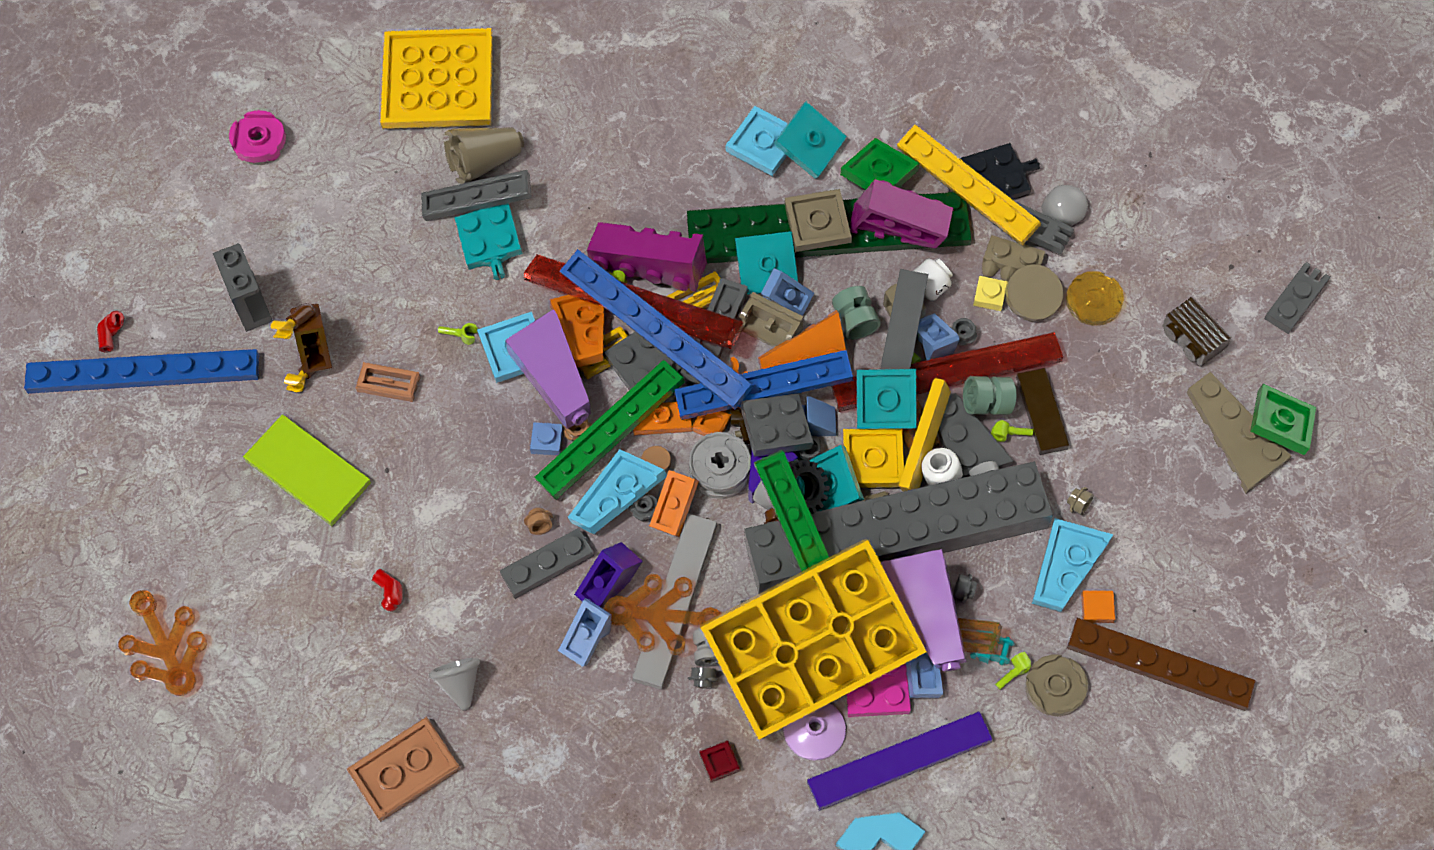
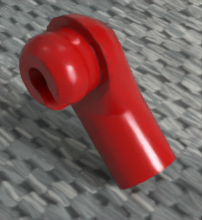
[97,311,125,353]

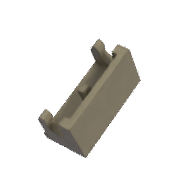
[738,292,803,347]

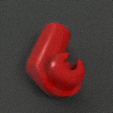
[372,569,403,612]

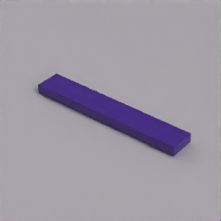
[807,711,992,811]

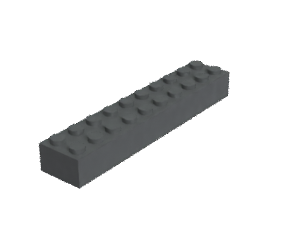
[744,461,1053,594]

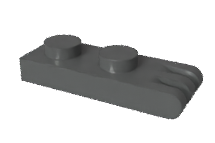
[993,200,1074,254]
[1264,262,1330,334]

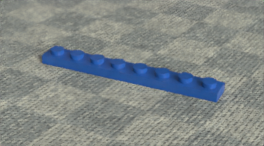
[560,249,753,409]
[24,349,259,394]

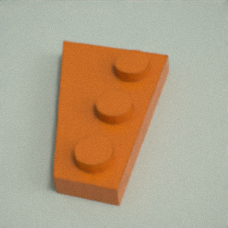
[550,291,604,368]
[758,310,846,370]

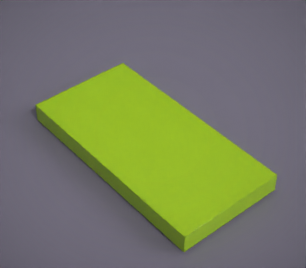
[243,414,371,526]

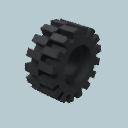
[788,460,829,514]

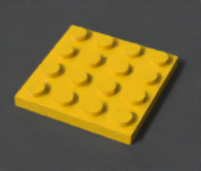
[380,28,493,129]

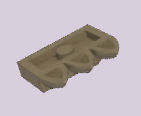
[982,235,1046,283]

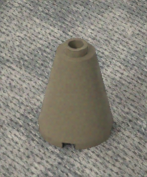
[444,127,524,184]

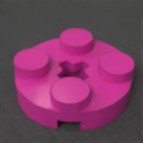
[229,110,286,163]

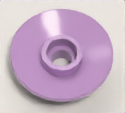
[783,703,846,760]

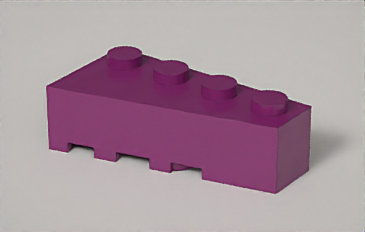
[587,222,707,292]

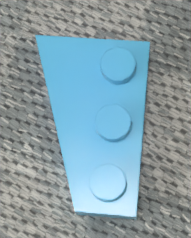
[568,449,667,534]
[1032,518,1114,612]

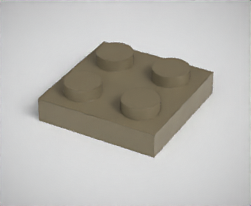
[784,189,852,252]

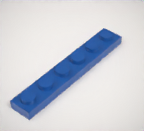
[675,350,854,420]

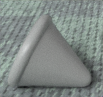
[429,658,480,710]

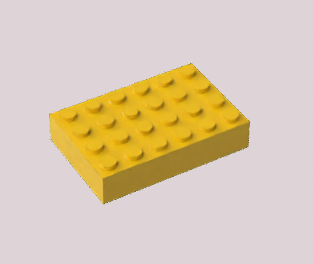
[700,539,926,740]

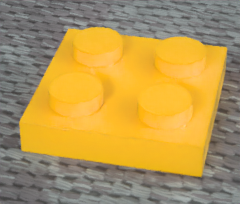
[843,428,904,488]

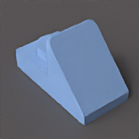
[761,269,814,316]
[916,313,959,363]
[802,396,836,436]
[558,599,611,667]

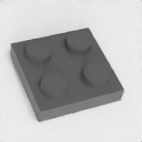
[603,332,682,390]
[740,394,813,457]

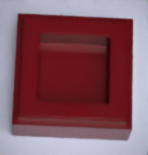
[699,740,740,783]

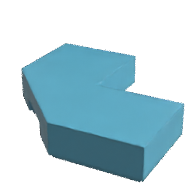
[836,812,925,850]

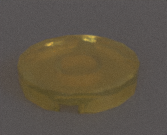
[1066,271,1124,326]

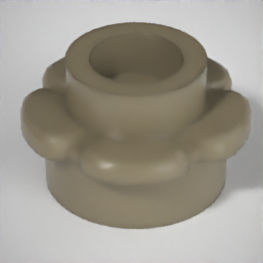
[1067,487,1094,515]

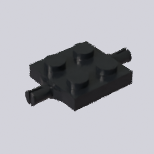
[948,143,1040,200]

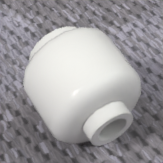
[913,259,953,301]
[921,448,963,486]

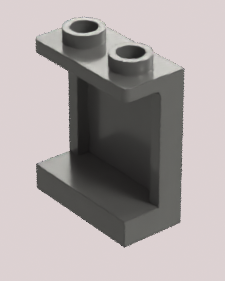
[212,243,273,332]

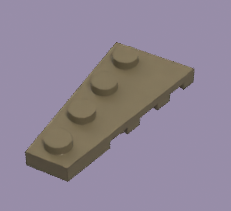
[1187,372,1291,494]

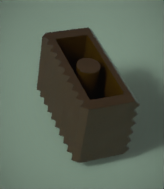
[1162,297,1231,367]

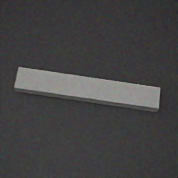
[632,514,717,690]

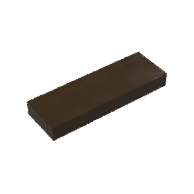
[1016,368,1069,455]

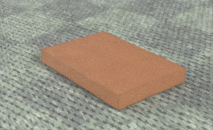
[347,717,460,822]

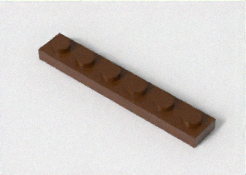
[1066,618,1256,711]

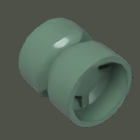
[832,286,881,340]
[963,376,1017,415]

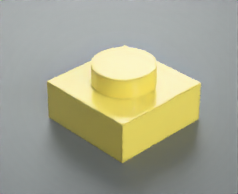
[973,276,1007,311]

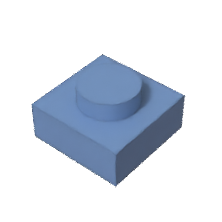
[530,422,563,455]

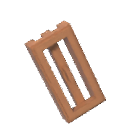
[356,362,420,402]

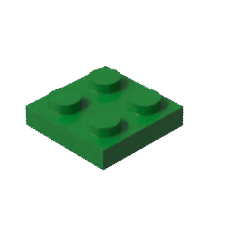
[841,138,919,190]
[1250,384,1316,455]

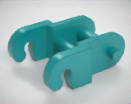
[970,628,1015,665]

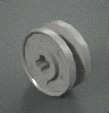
[689,432,751,499]

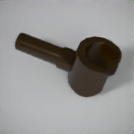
[731,408,750,444]

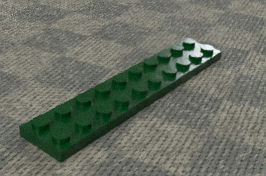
[687,192,971,264]

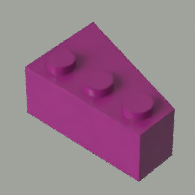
[849,179,953,248]

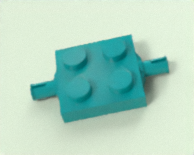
[455,203,523,280]

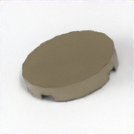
[1005,264,1063,322]
[1025,654,1088,717]

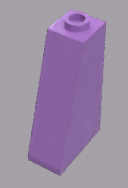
[505,309,591,429]
[881,549,967,672]

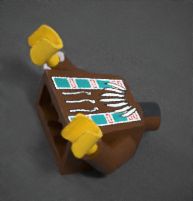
[271,303,332,392]

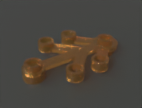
[604,574,721,655]
[118,590,207,696]

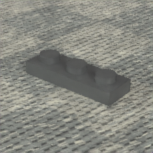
[499,528,594,599]

